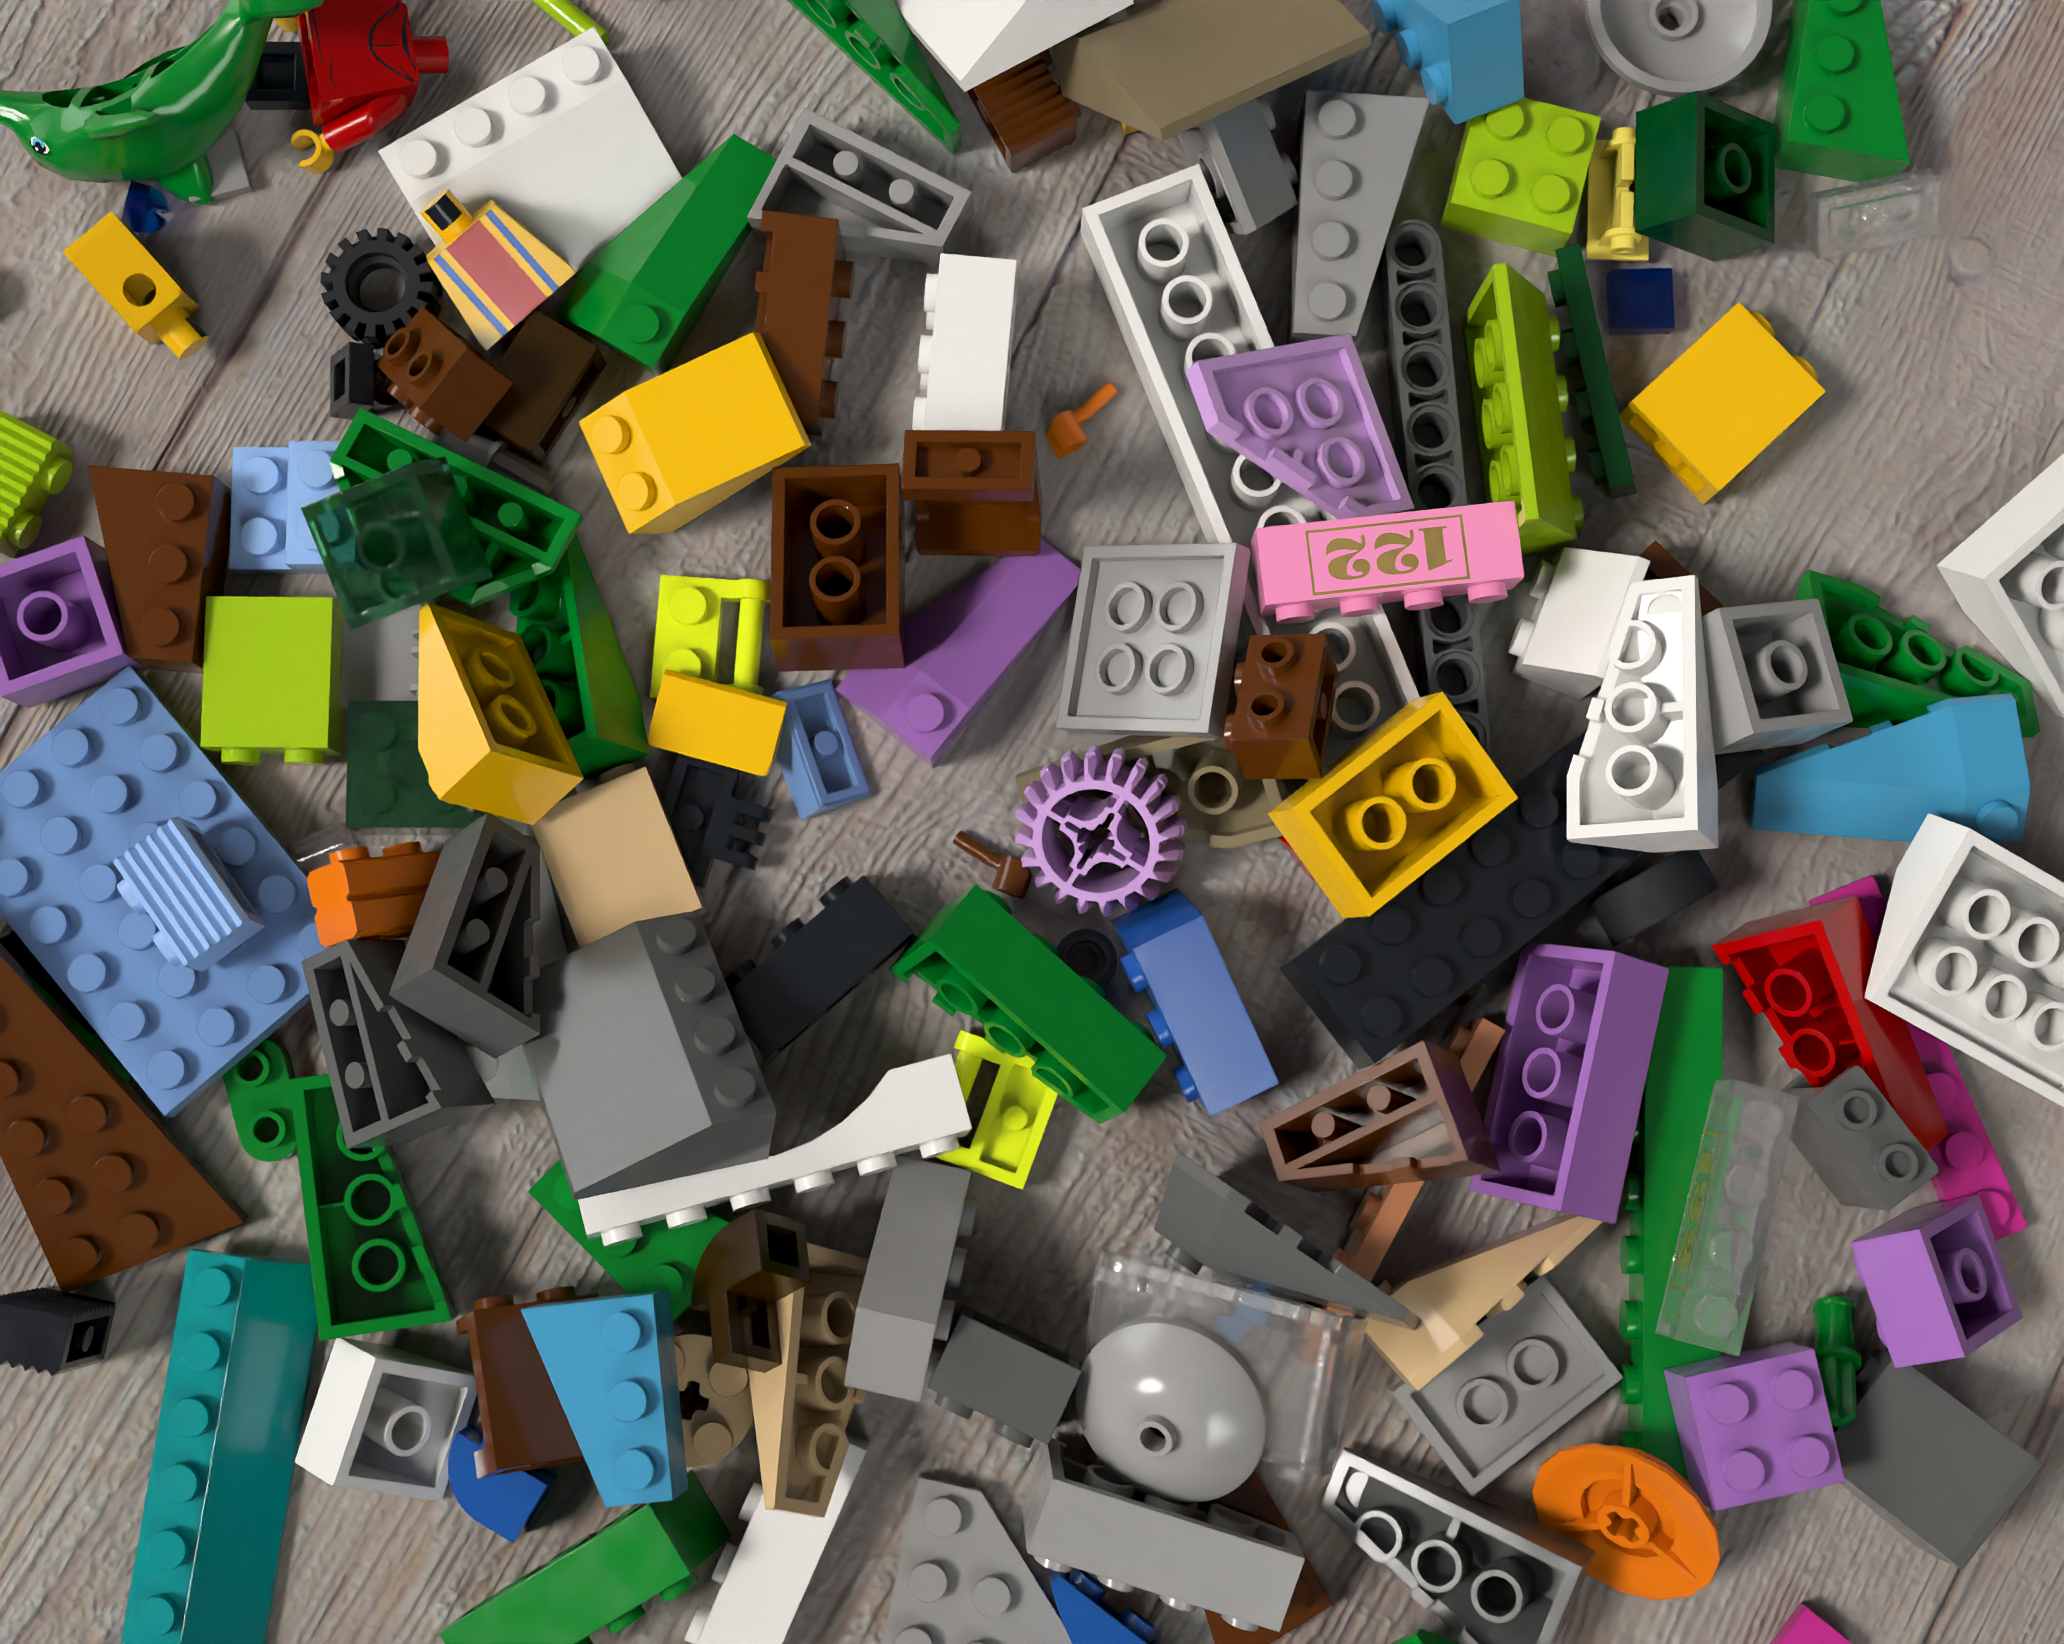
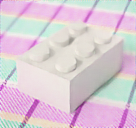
[912,253,1017,431]

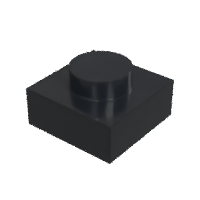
[245,42,311,110]

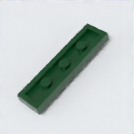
[1547,243,1637,499]

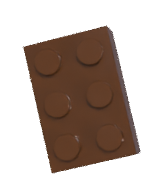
[770,463,905,672]

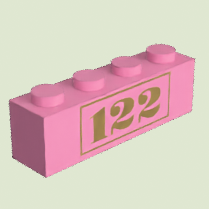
[1251,500,1524,624]

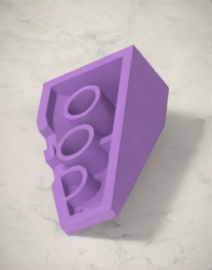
[835,538,1081,768]

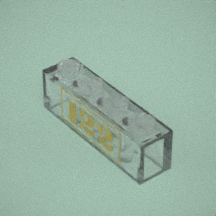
[1655,1080,1800,1357]

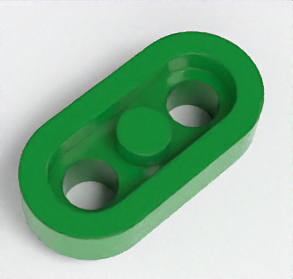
[223,1038,297,1162]

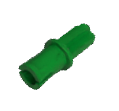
[1812,1296,1862,1427]

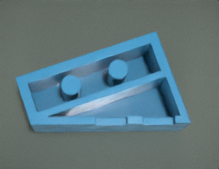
[1371,0,1525,125]
[520,1289,688,1507]

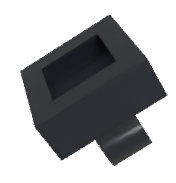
[330,342,398,420]

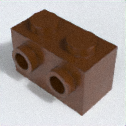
[376,306,513,442]
[1224,634,1339,779]

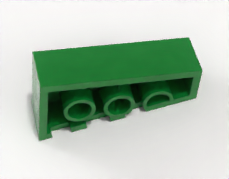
[888,884,1167,1124]
[289,1074,458,1341]
[439,1469,732,1644]

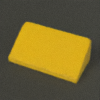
[647,669,788,776]

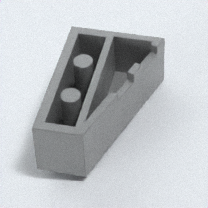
[844,1155,978,1402]

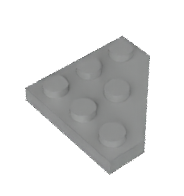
[881,1474,1072,1644]

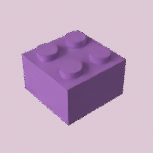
[0,535,146,708]
[1850,1194,2023,1368]
[1664,1342,1845,1511]

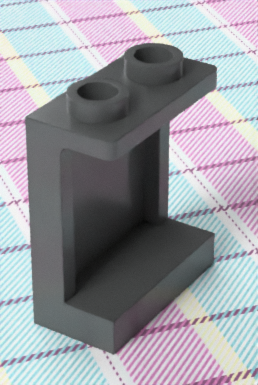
[1763,1066,1939,1211]

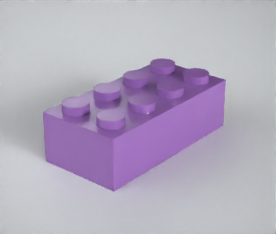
[1469,942,1669,1224]

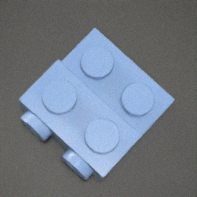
[229,441,365,574]

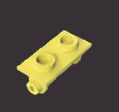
[1586,127,1649,262]

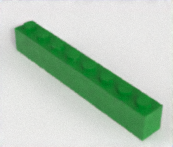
[1618,966,1723,1484]

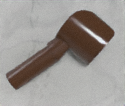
[953,830,1032,899]

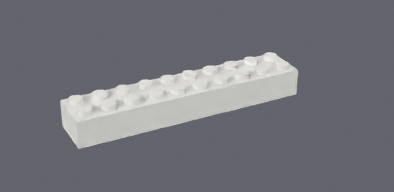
[1080,164,1420,783]

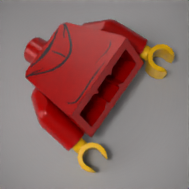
[273,0,449,174]

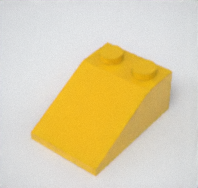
[579,332,812,534]
[418,602,584,825]

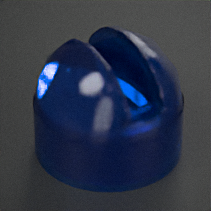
[121,180,170,234]

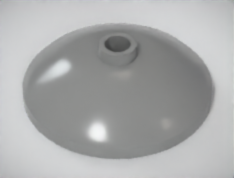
[1585,0,1772,97]
[1076,1317,1269,1503]

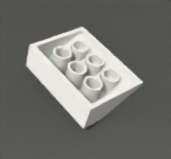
[893,0,1134,92]
[378,27,682,283]
[1936,453,2064,718]
[1864,813,2064,1107]

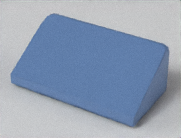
[770,679,872,820]

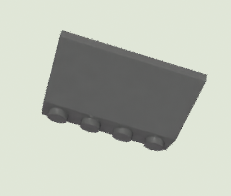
[522,910,777,1201]

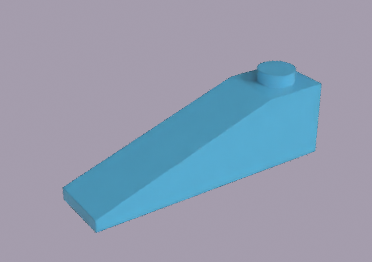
[1749,693,2031,843]

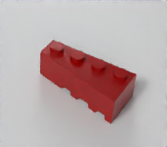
[1711,895,1949,1152]

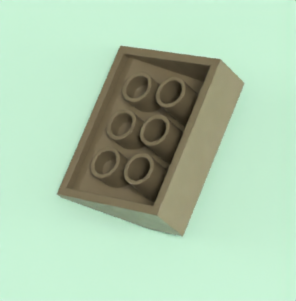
[1052,0,1372,141]

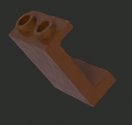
[901,430,1042,556]
[456,1286,599,1479]

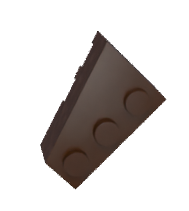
[751,210,855,436]
[88,465,232,674]
[1259,1040,1502,1193]

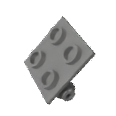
[340,582,470,709]

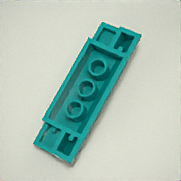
[120,1248,318,1644]

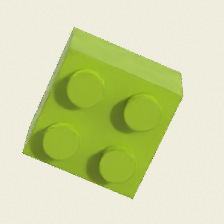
[1439,97,1601,257]

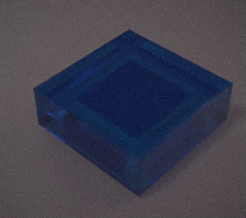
[1606,268,1675,335]

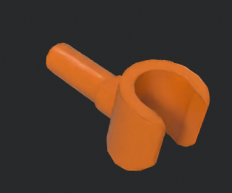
[1046,382,1118,458]

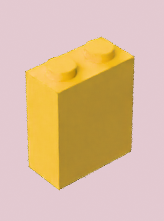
[1619,302,1826,505]

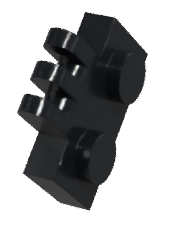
[663,753,774,889]

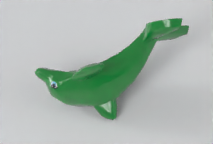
[0,0,324,205]

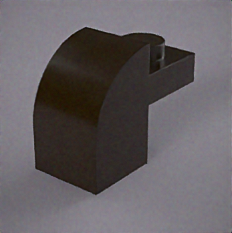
[691,1209,811,1373]

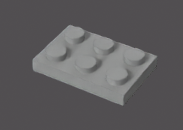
[1389,1274,1623,1497]

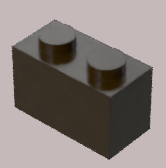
[478,309,607,466]

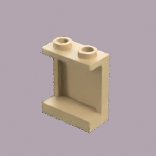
[531,763,709,948]

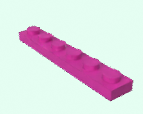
[1808,875,2028,1241]

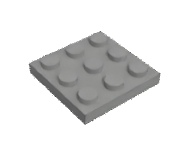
[1056,543,1251,738]

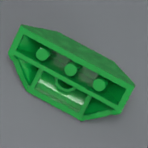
[329,408,584,608]

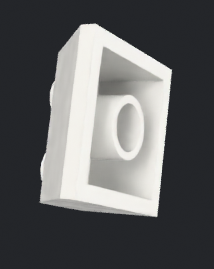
[1508,547,1650,699]
[295,1338,477,1502]

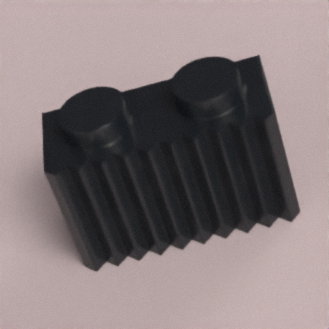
[0,1287,116,1376]

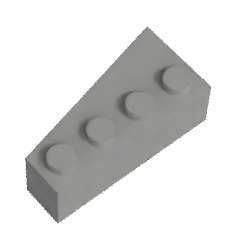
[1022,1438,1305,1632]

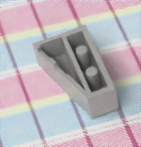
[747,108,974,265]

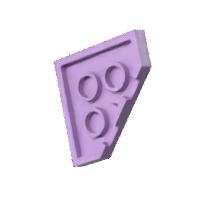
[1185,333,1414,519]

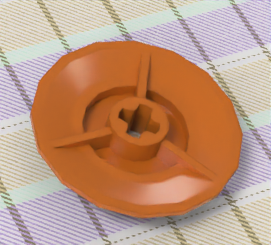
[1532,1443,1722,1600]

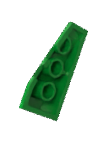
[787,0,962,155]
[509,533,649,780]
[1794,570,2040,738]

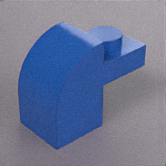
[448,1422,558,1543]

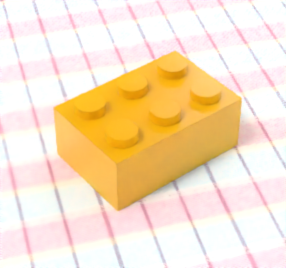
[1267,691,1518,918]

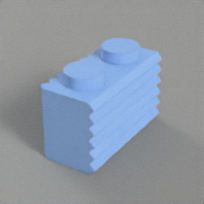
[113,816,266,972]

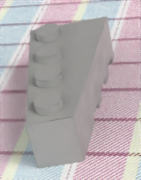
[1286,90,1429,345]

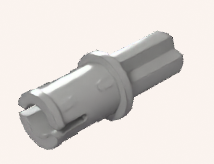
[432,429,554,497]

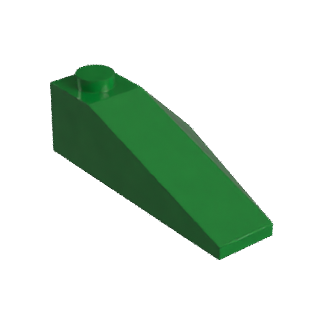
[556,134,777,376]

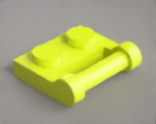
[650,575,771,701]
[917,1030,1058,1190]

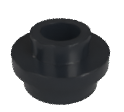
[1056,929,1117,988]

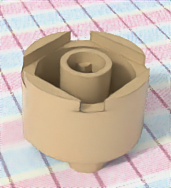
[673,1328,755,1467]

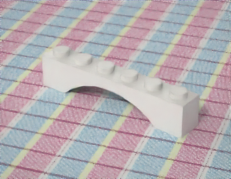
[578,1053,972,1247]

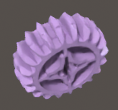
[1015,745,1187,917]

